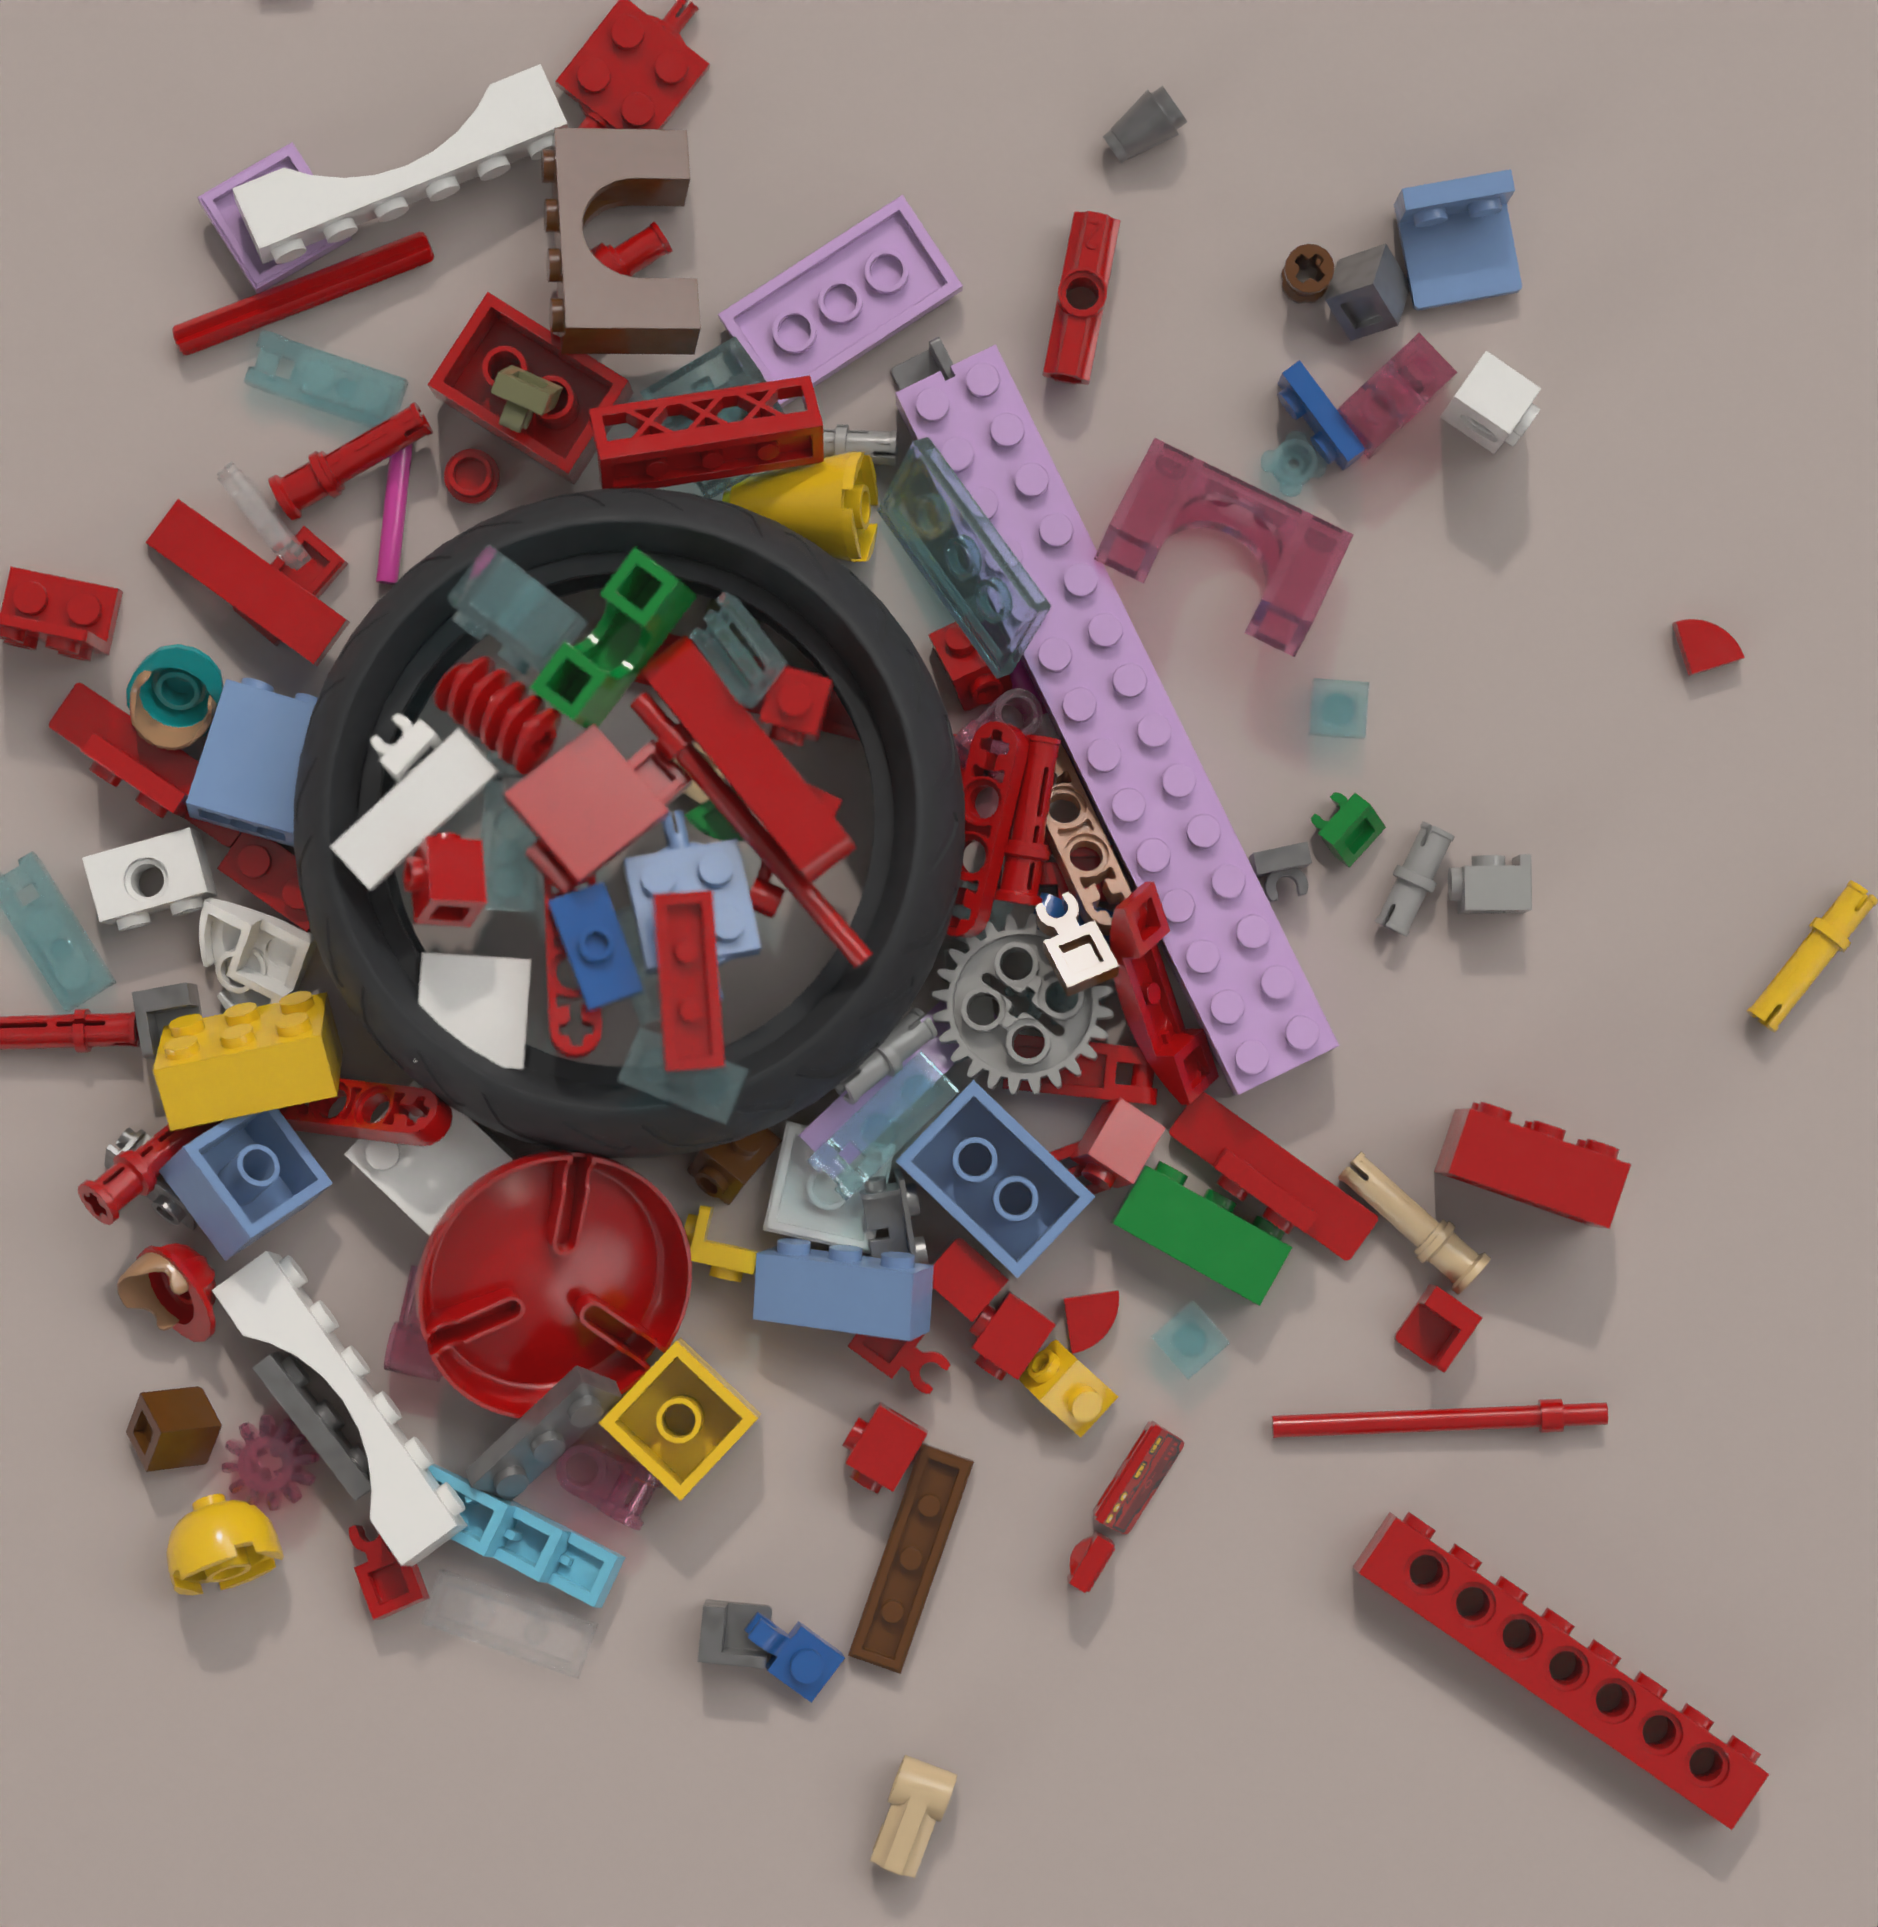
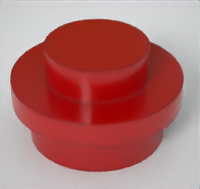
[444,449,500,505]

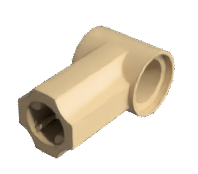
[870,1755,957,1878]

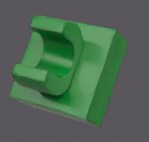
[1311,792,1386,868]

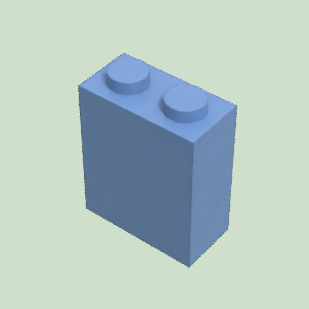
[186,678,318,847]

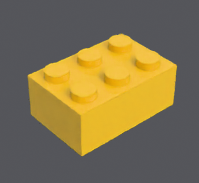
[153,991,343,1131]

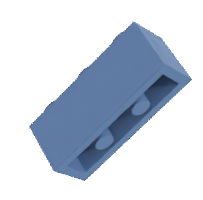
[753,1238,934,1341]

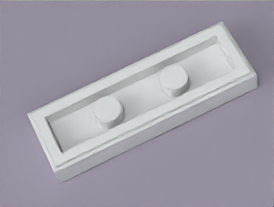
[331,729,500,890]

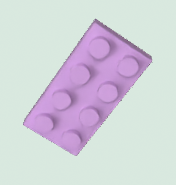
[718,195,963,410]

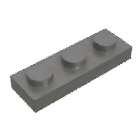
[252,1352,371,1501]
[465,1365,622,1501]

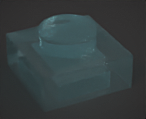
[1308,678,1369,739]
[1151,1300,1230,1380]

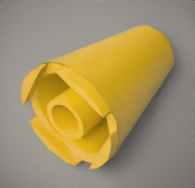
[722,451,878,563]

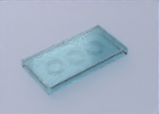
[877,437,1052,679]

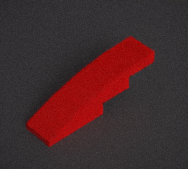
[145,499,350,667]

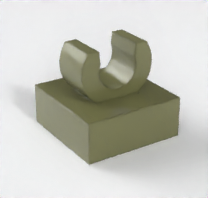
[490,365,563,433]

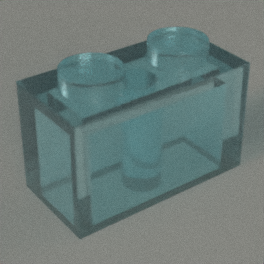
[446,544,588,675]

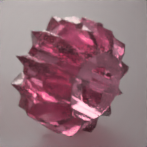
[222,1414,319,1511]

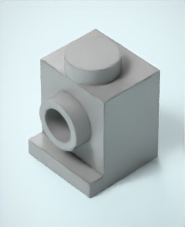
[1448,854,1532,914]

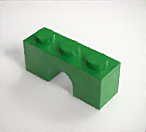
[530,548,697,729]

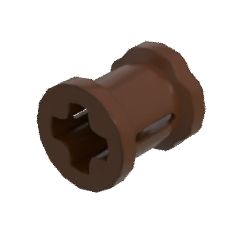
[1281,243,1334,304]

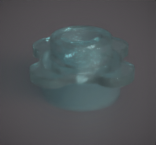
[1260,431,1327,497]

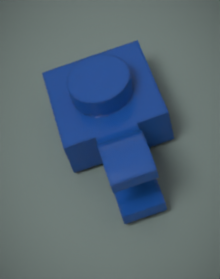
[744,1611,845,1703]

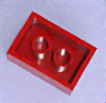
[427,292,634,485]
[1434,1102,1631,1229]

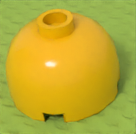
[166,1494,284,1595]

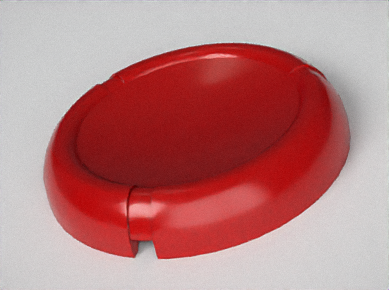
[415,1150,692,1419]

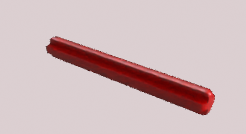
[172,232,434,355]

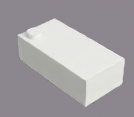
[344,1081,518,1236]

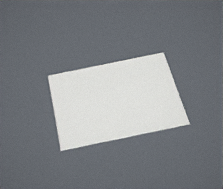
[414,953,531,1069]

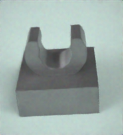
[1249,841,1312,902]

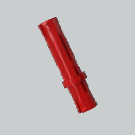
[0,1008,140,1053]

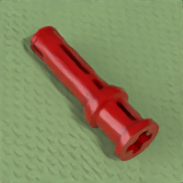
[268,402,433,522]
[994,734,1061,906]
[78,1120,224,1225]

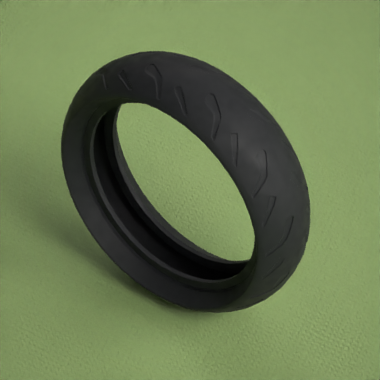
[294,488,965,1158]

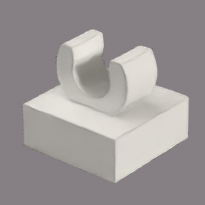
[371,714,442,784]

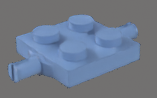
[623,810,761,1001]

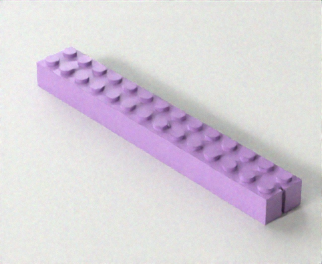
[895,344,1339,1095]

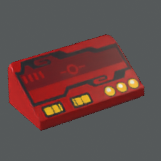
[1092,1420,1184,1534]

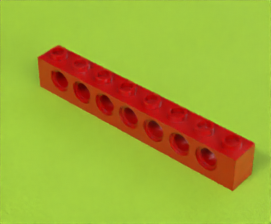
[1353,1512,1770,1830]

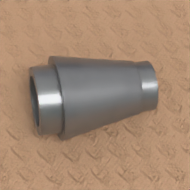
[1103,86,1187,163]

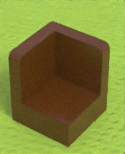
[126,1386,222,1472]

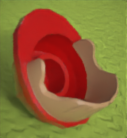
[117,1243,216,1342]

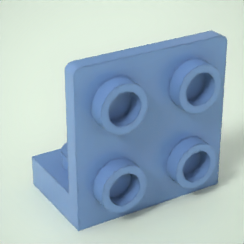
[1394,169,1522,311]

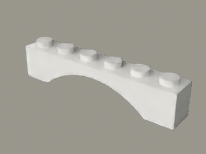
[232,64,568,264]
[212,1250,468,1566]

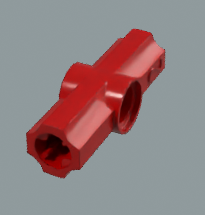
[1042,211,1121,385]

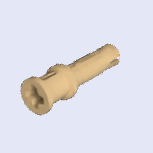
[1337,1151,1491,1295]

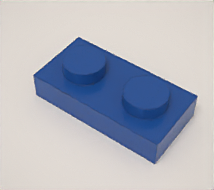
[1277,360,1366,471]

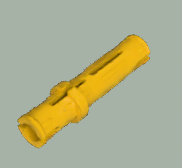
[1746,880,1878,1032]

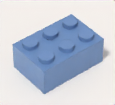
[896,1080,1095,1278]

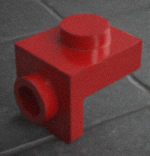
[928,611,1013,711]

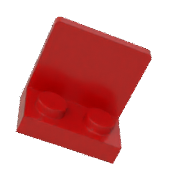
[0,567,123,661]

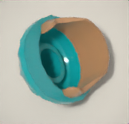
[126,644,224,750]

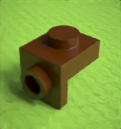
[687,1128,783,1205]

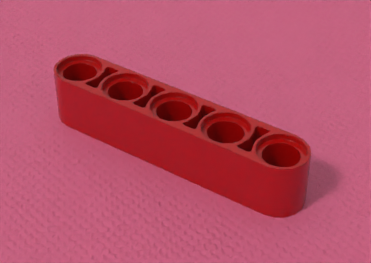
[639,634,857,884]

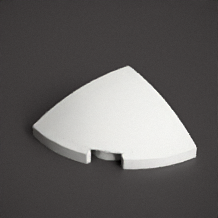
[199,897,317,1010]

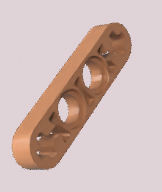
[1045,736,1132,936]

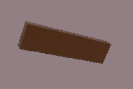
[848,1443,974,1674]

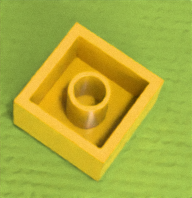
[599,1338,761,1501]

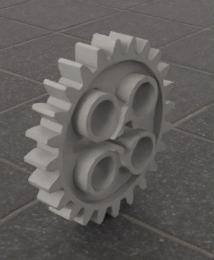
[932,913,1114,1096]

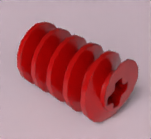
[434,656,562,775]

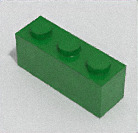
[1110,1161,1293,1306]

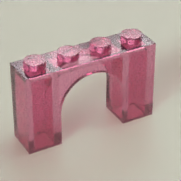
[1094,438,1354,657]

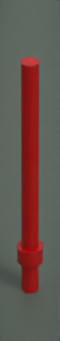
[629,691,873,969]
[1272,1399,1608,1438]

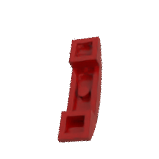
[1110,881,1219,1105]

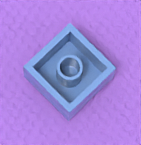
[159,1109,333,1261]

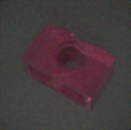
[1337,332,1458,460]

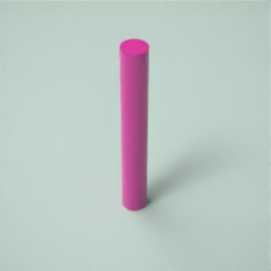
[376,443,413,585]

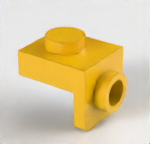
[684,1205,761,1282]
[1019,1340,1118,1438]

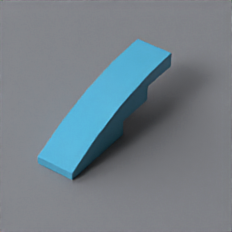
[428,1464,626,1608]

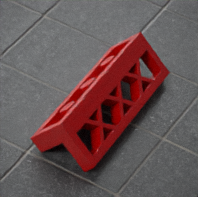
[589,375,824,489]

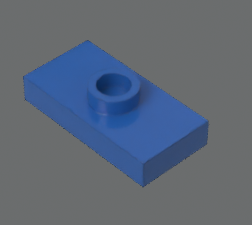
[548,882,644,1013]

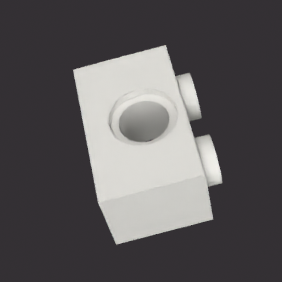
[1440,351,1542,454]
[82,827,217,931]

